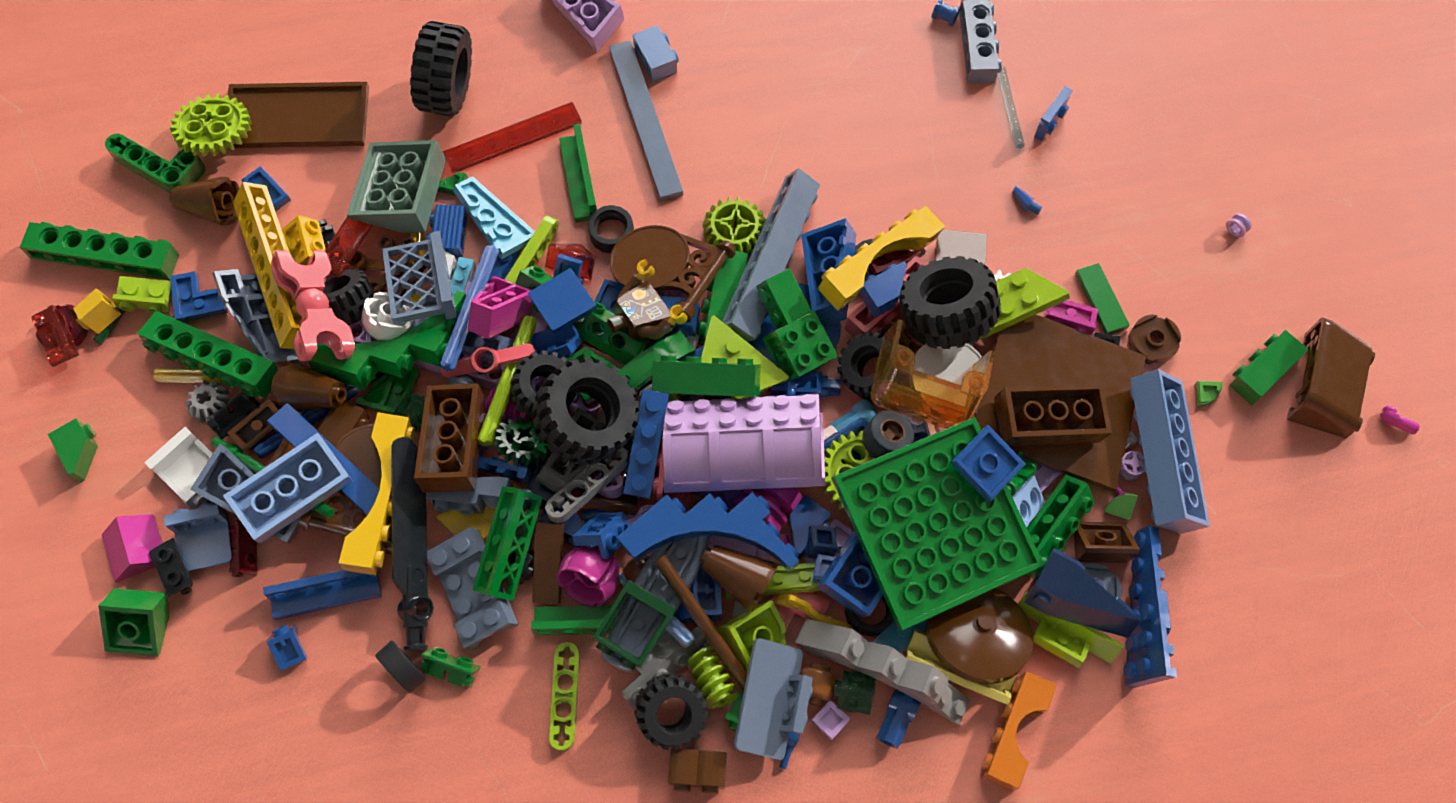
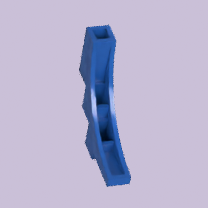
[617,493,799,572]

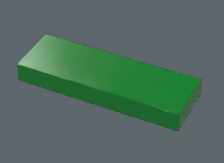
[1075,263,1130,334]

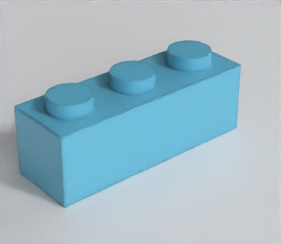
[451,257,476,295]

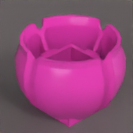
[556,546,622,607]

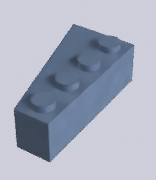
[190,444,301,544]

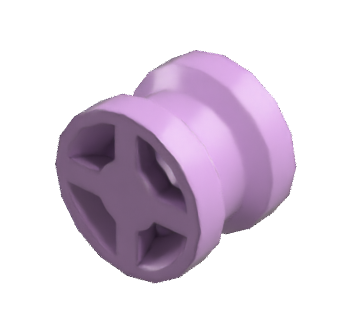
[1119,451,1145,481]

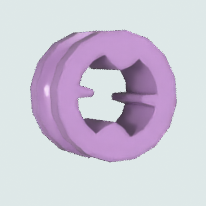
[1226,213,1252,238]

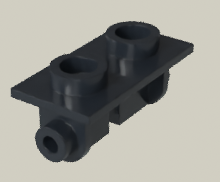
[207,391,261,439]
[149,538,193,597]

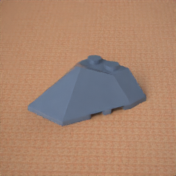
[212,269,299,364]

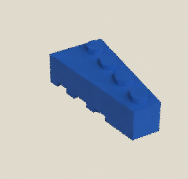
[801,218,857,327]

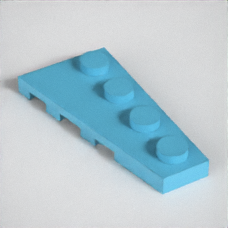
[453,176,535,260]

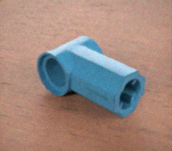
[829,398,878,432]

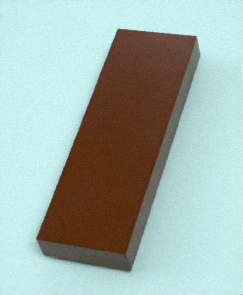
[532,522,564,604]

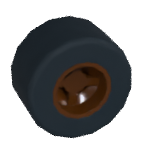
[862,410,914,459]

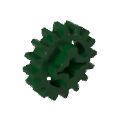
[494,417,550,467]

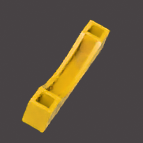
[818,205,946,311]
[339,413,415,575]

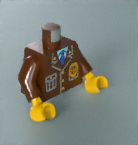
[607,260,687,340]

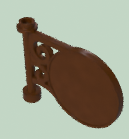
[610,225,736,322]
[299,424,392,555]

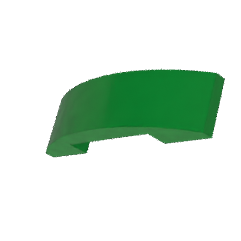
[620,331,696,391]

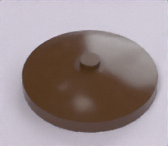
[925,588,1034,684]

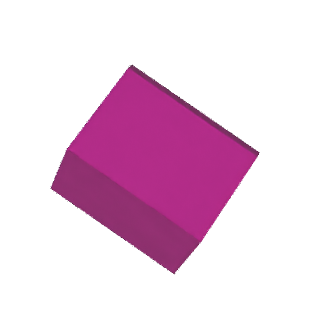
[101,514,163,583]

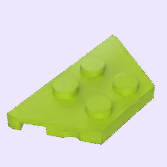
[979,268,1070,340]
[701,315,789,399]

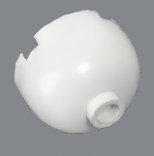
[361,292,414,340]

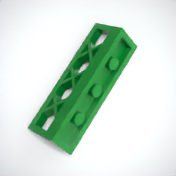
[559,124,597,223]
[472,486,543,601]
[531,606,617,636]

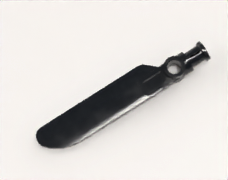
[391,437,434,651]

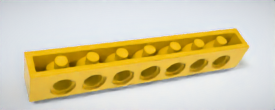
[233,182,302,349]

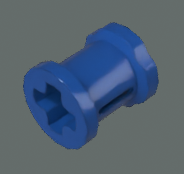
[931,0,961,27]

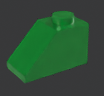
[47,418,98,483]

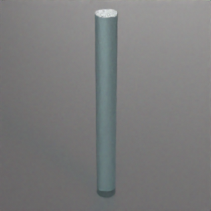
[998,66,1025,149]

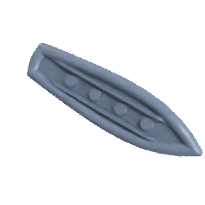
[601,536,708,672]

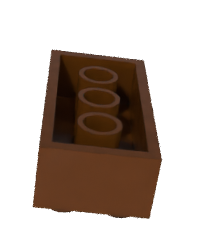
[414,384,486,493]
[994,384,1112,446]

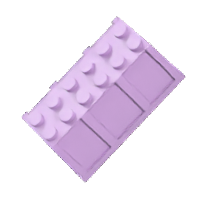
[663,394,825,493]

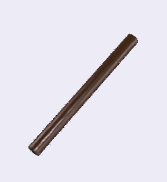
[654,554,747,691]

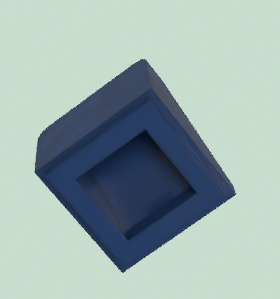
[807,525,838,559]

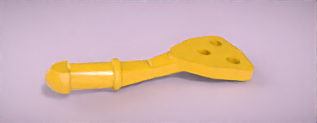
[775,594,852,629]

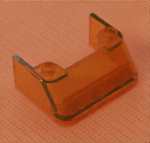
[871,319,995,429]

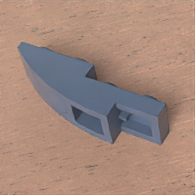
[426,477,533,516]

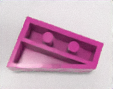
[467,276,533,339]

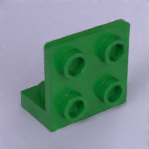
[762,311,837,383]

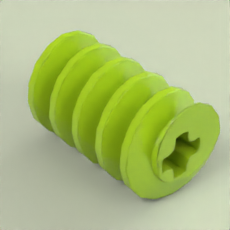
[687,645,739,709]

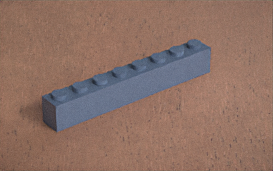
[722,168,820,342]

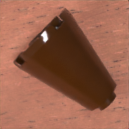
[169,177,240,225]
[271,361,347,412]
[700,545,779,613]

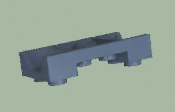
[427,527,518,649]

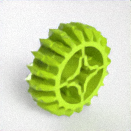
[702,196,766,256]

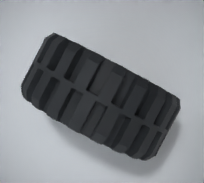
[410,21,472,117]
[899,256,1001,349]
[532,358,640,465]

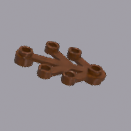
[346,235,433,297]

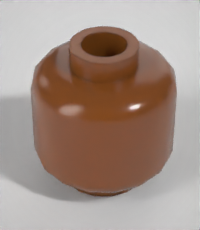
[801,664,836,706]

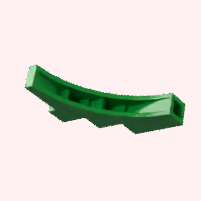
[308,291,466,390]

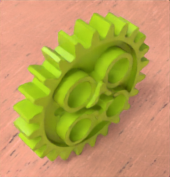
[170,94,252,157]
[824,431,875,510]

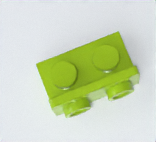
[112,276,172,313]

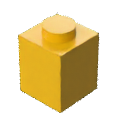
[73,289,121,334]

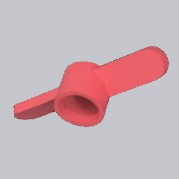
[441,344,535,378]

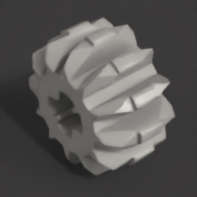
[184,380,231,423]

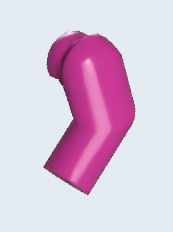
[1380,406,1420,435]

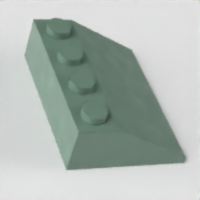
[347,140,446,233]

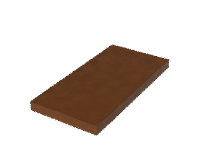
[227,81,369,148]

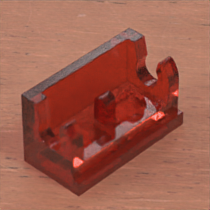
[31,305,79,367]

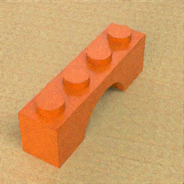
[981,671,1057,791]

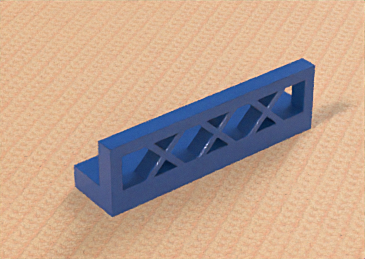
[263,570,382,620]

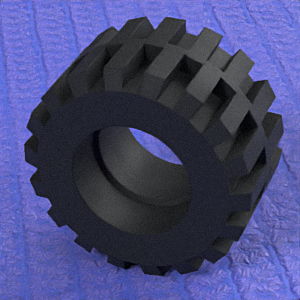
[323,269,375,326]
[837,332,907,401]
[509,351,577,418]
[634,674,708,750]

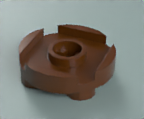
[1128,314,1181,364]

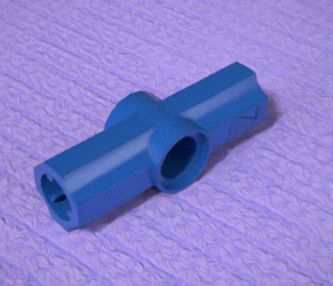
[876,689,921,749]

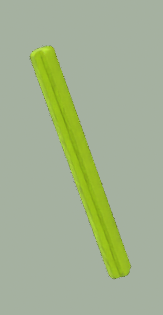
[478,315,537,447]

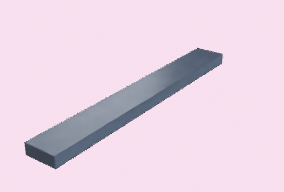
[609,40,683,201]

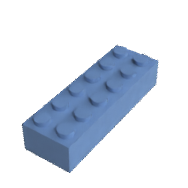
[1130,369,1210,534]

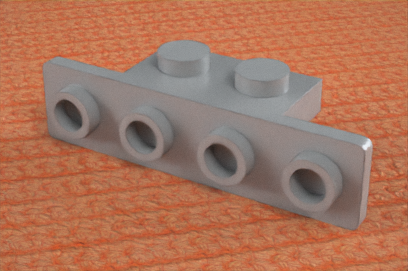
[621,626,710,709]

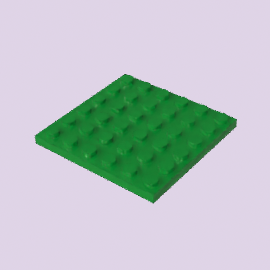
[831,417,1044,631]

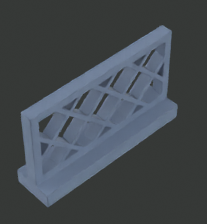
[382,231,457,324]

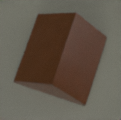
[1074,522,1139,563]

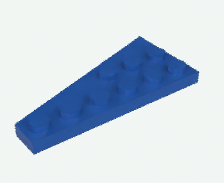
[1123,526,1177,688]

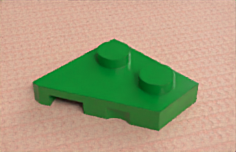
[355,368,420,417]

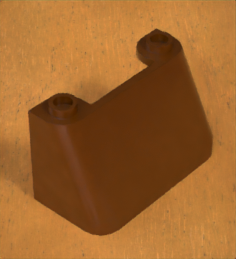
[1287,317,1375,439]

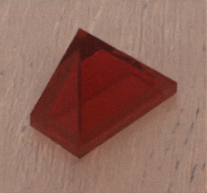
[545,243,596,281]

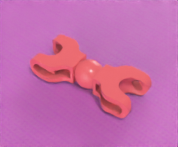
[271,250,355,361]

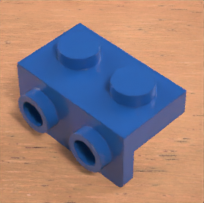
[531,324,583,359]

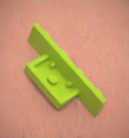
[1018,590,1124,668]

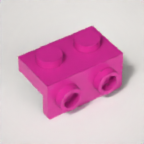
[1044,300,1098,335]

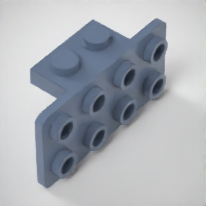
[734,639,813,760]

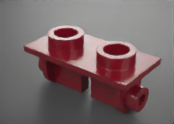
[229,520,258,577]

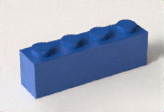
[622,389,669,499]

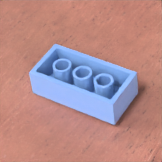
[223,433,353,544]

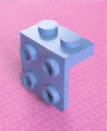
[164,503,232,572]

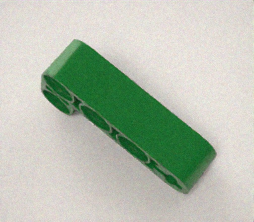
[105,133,206,193]

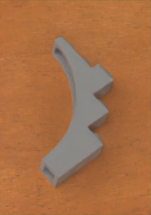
[795,619,970,725]

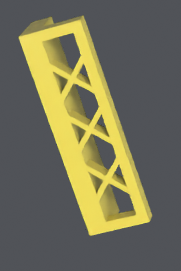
[905,629,1016,705]

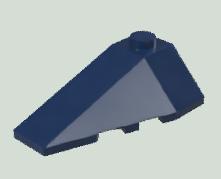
[1024,548,1141,638]

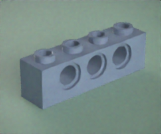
[959,0,1002,83]

